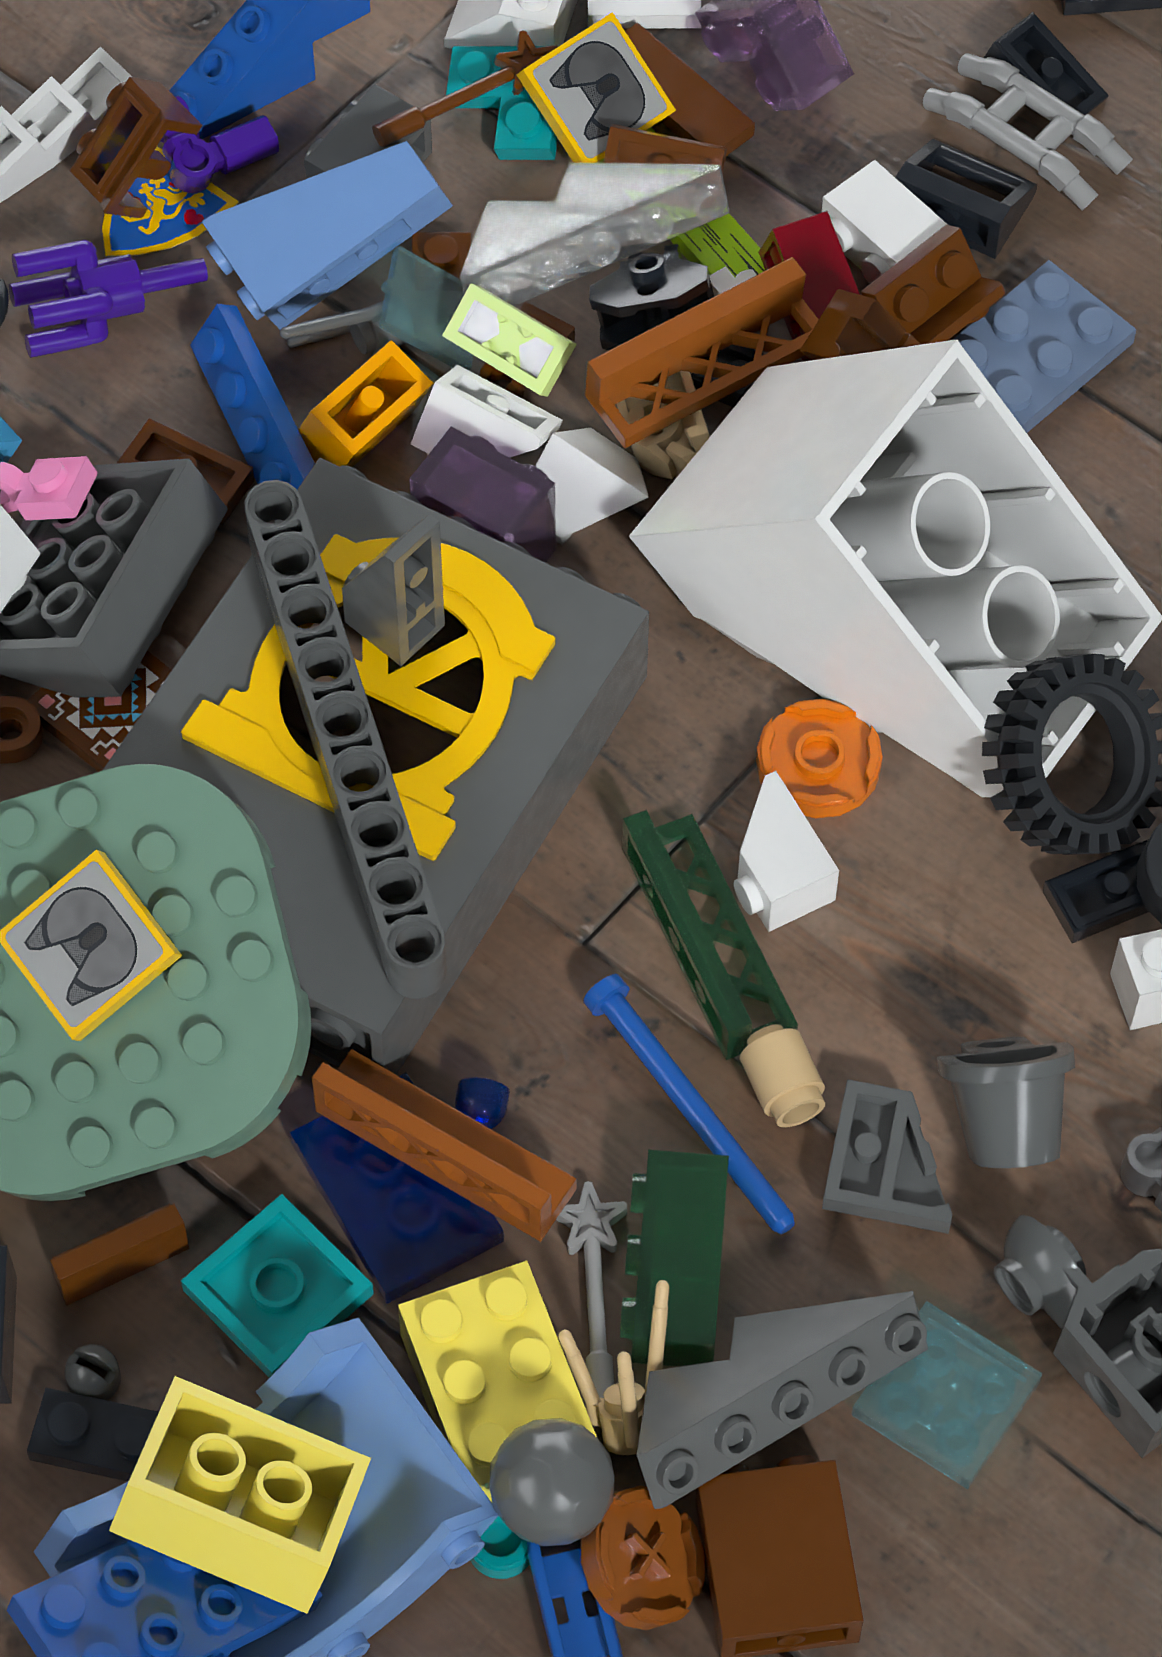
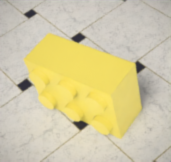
[398,1260,597,1502]
[109,1376,371,1614]

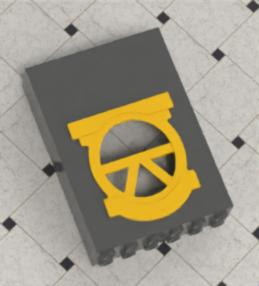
[102,458,649,1075]

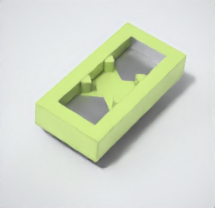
[442,283,577,397]

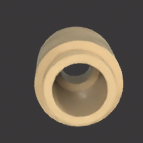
[740,1025,825,1127]

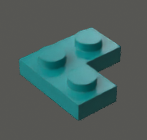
[446,46,559,160]

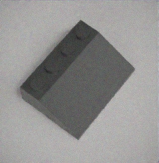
[0,459,228,698]

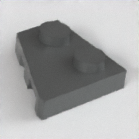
[822,1079,952,1234]

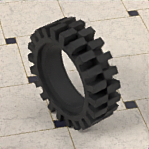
[982,654,1162,855]

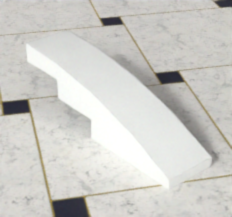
[0,47,132,203]

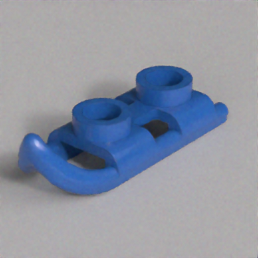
[527,1541,623,1657]

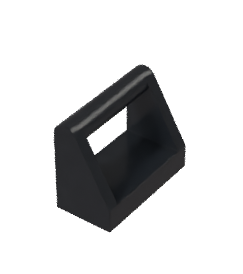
[895,139,1038,259]

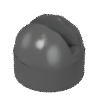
[64,1344,121,1400]

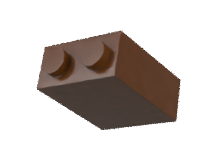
[695,1455,864,1657]

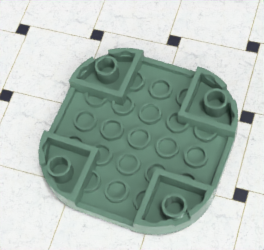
[0,764,311,1201]

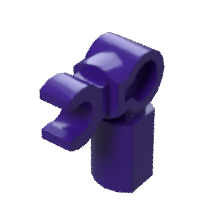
[160,95,279,194]

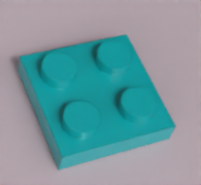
[181,1194,374,1378]

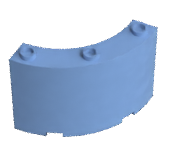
[34,1318,499,1657]

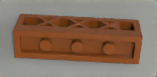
[585,257,819,449]
[312,1049,577,1242]

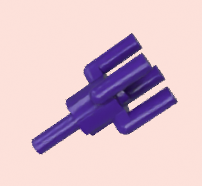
[8,240,208,358]

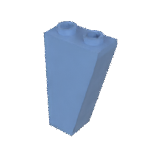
[202,141,453,330]

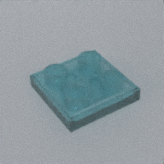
[852,1301,1042,1489]

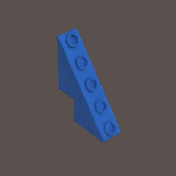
[169,0,371,139]

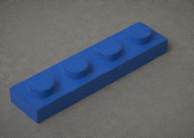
[190,304,315,521]

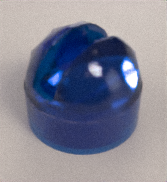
[455,1077,510,1129]

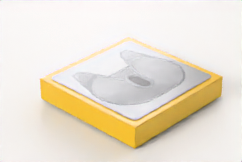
[517,12,676,173]
[0,849,182,1041]

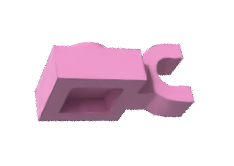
[0,456,97,521]

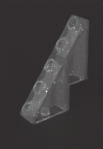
[460,162,730,306]

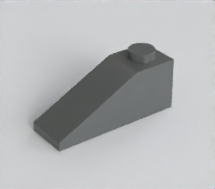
[342,514,445,666]

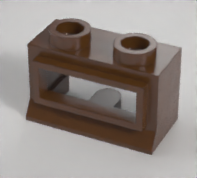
[69,77,203,218]

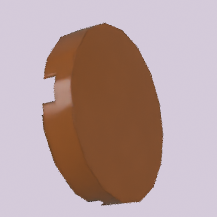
[581,1485,705,1630]

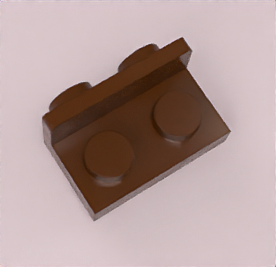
[861,225,1006,345]

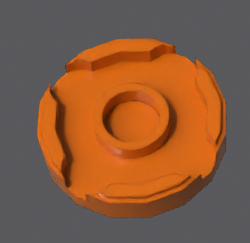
[756,699,883,819]

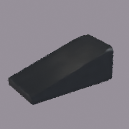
[984,12,1109,115]

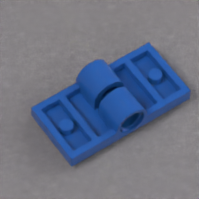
[7,1540,323,1657]

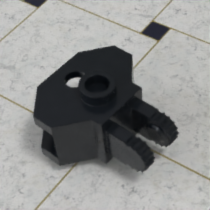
[589,244,714,350]

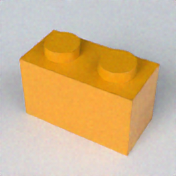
[298,340,434,467]

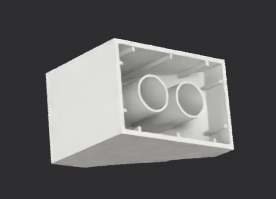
[629,340,1162,797]

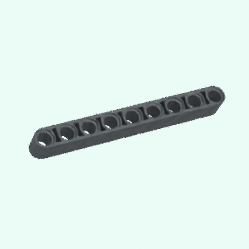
[245,480,447,999]

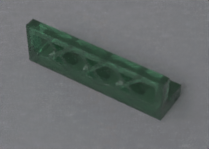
[622,810,798,1060]

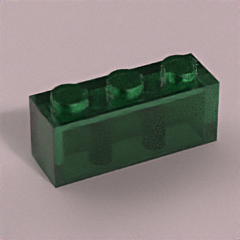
[620,1149,729,1367]

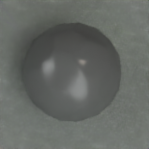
[489,1418,615,1546]

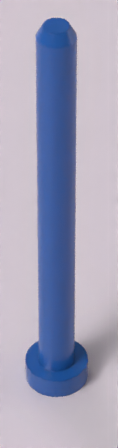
[583,974,795,1234]

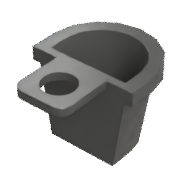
[937,1037,1075,1168]

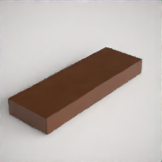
[625,22,755,156]

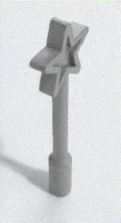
[556,1181,627,1398]

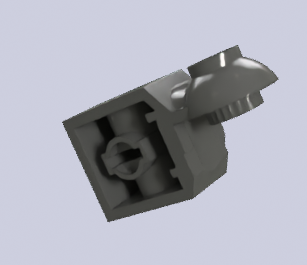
[994,1215,1162,1458]

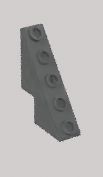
[637,1291,928,1509]

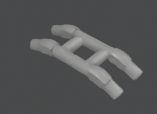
[923,53,1133,211]

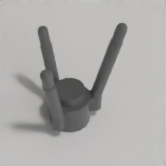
[280,298,411,407]

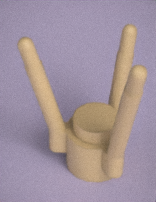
[559,1280,669,1455]

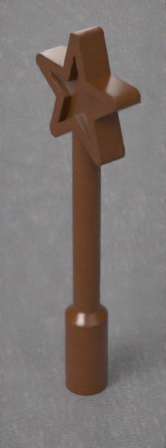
[372,30,558,147]

